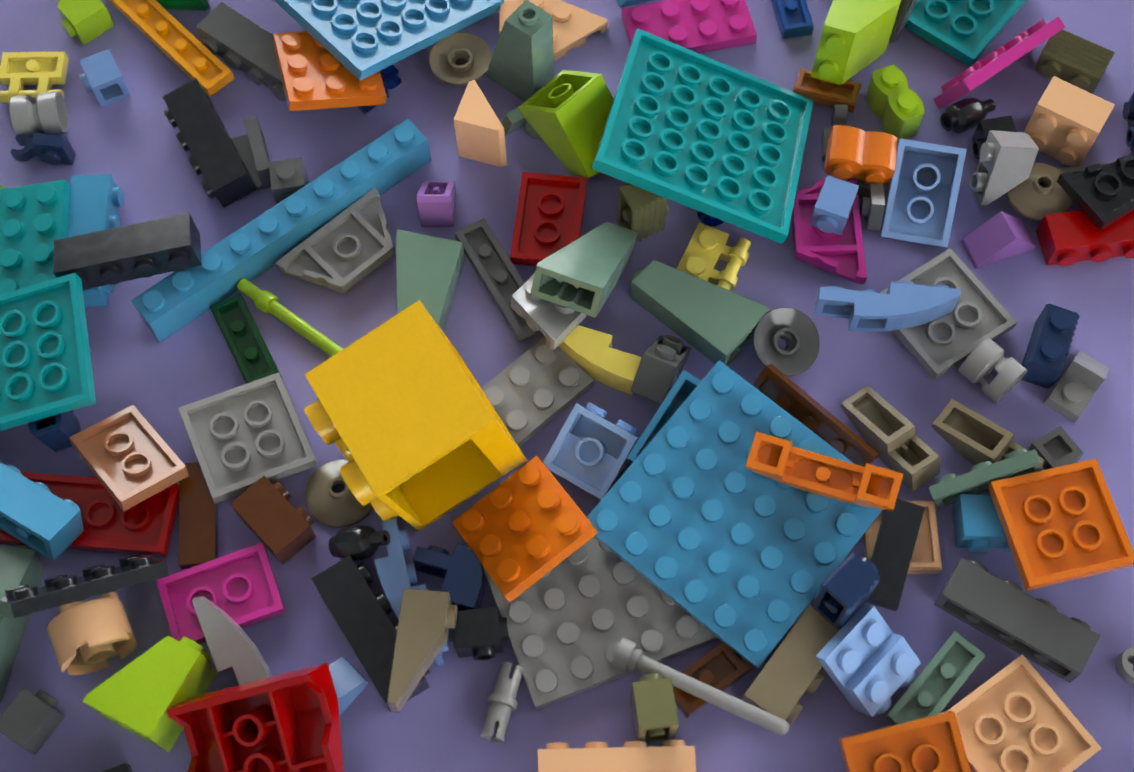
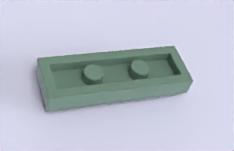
[929,448,1043,508]
[885,631,986,725]

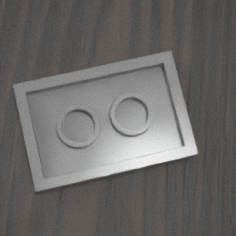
[481,337,594,448]

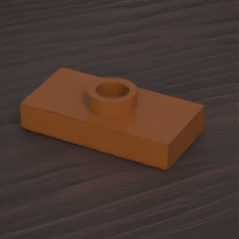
[792,68,862,113]

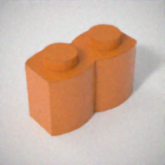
[824,125,898,184]

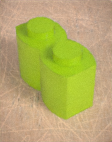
[866,64,925,141]

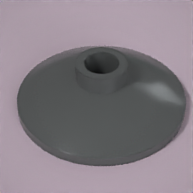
[753,307,820,376]

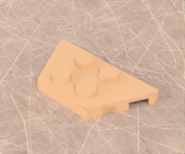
[499,0,608,62]

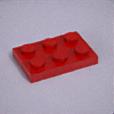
[510,172,587,266]

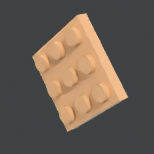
[946,654,1102,772]

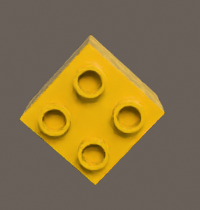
[304,300,527,532]

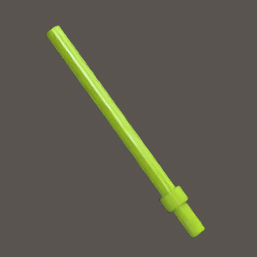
[237,278,343,357]

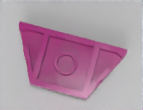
[791,178,867,284]

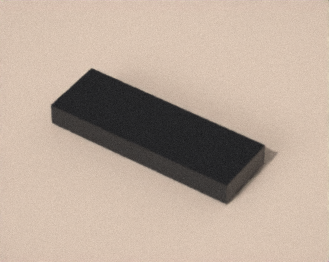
[867,499,925,612]

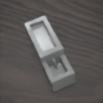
[192,597,273,685]

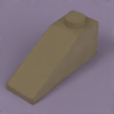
[387,588,457,712]

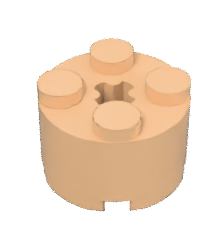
[47,592,137,675]

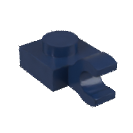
[10,133,76,165]

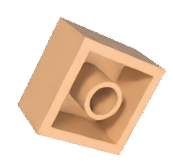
[1024,76,1115,167]

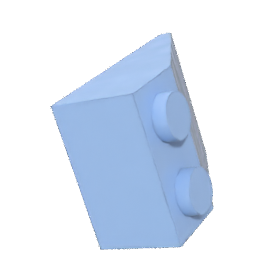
[881,138,967,248]

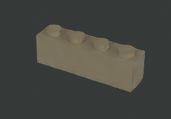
[742,598,868,726]

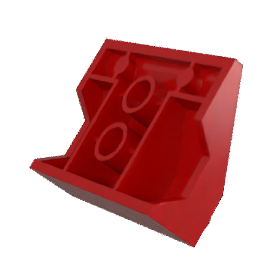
[166,662,343,772]

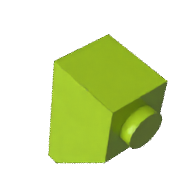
[57,0,114,45]

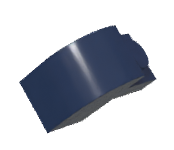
[412,543,485,611]

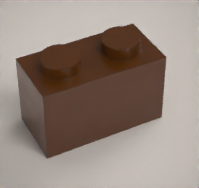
[230,476,316,566]

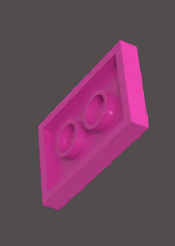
[156,542,286,644]

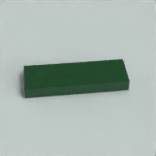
[210,293,282,384]

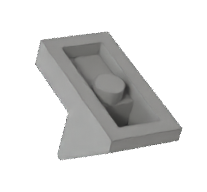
[1044,350,1110,422]

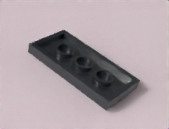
[0,554,169,619]

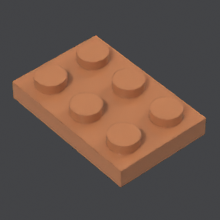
[69,405,189,511]

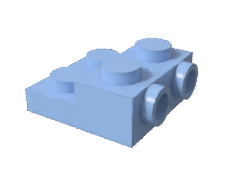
[543,402,639,500]
[815,603,921,717]

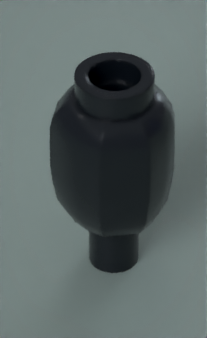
[940,97,996,134]
[328,525,390,561]

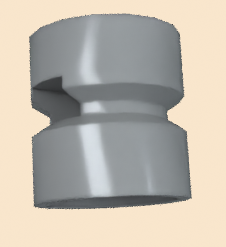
[9,91,68,137]
[958,338,1028,403]

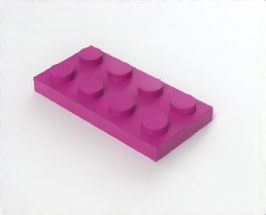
[621,0,757,53]
[933,16,1065,110]

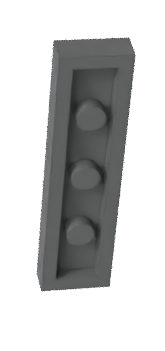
[455,218,540,342]

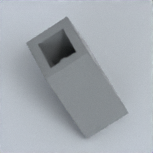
[970,130,1039,205]

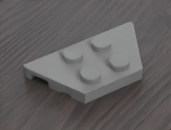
[276,187,395,293]
[510,275,618,350]

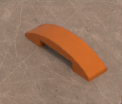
[745,432,903,511]

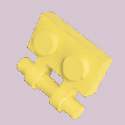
[0,51,69,103]
[677,222,751,291]

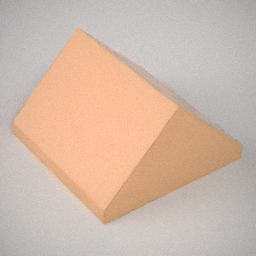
[454,80,507,167]

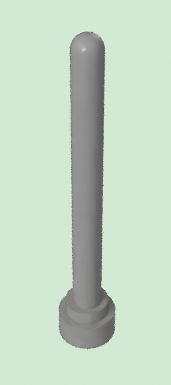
[611,638,789,735]

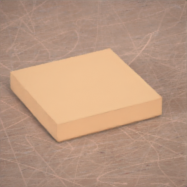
[863,501,942,574]

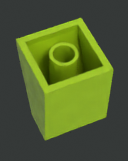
[810,0,901,85]
[518,70,614,178]
[82,636,218,752]

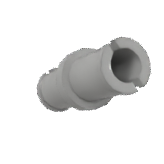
[480,662,524,744]

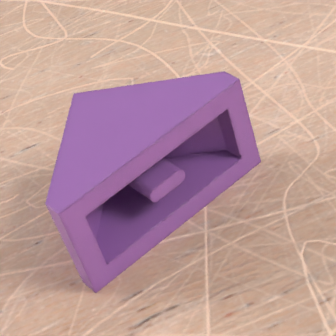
[416,181,455,227]
[961,211,1037,269]

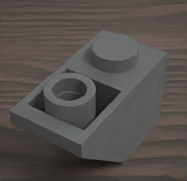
[631,335,691,404]

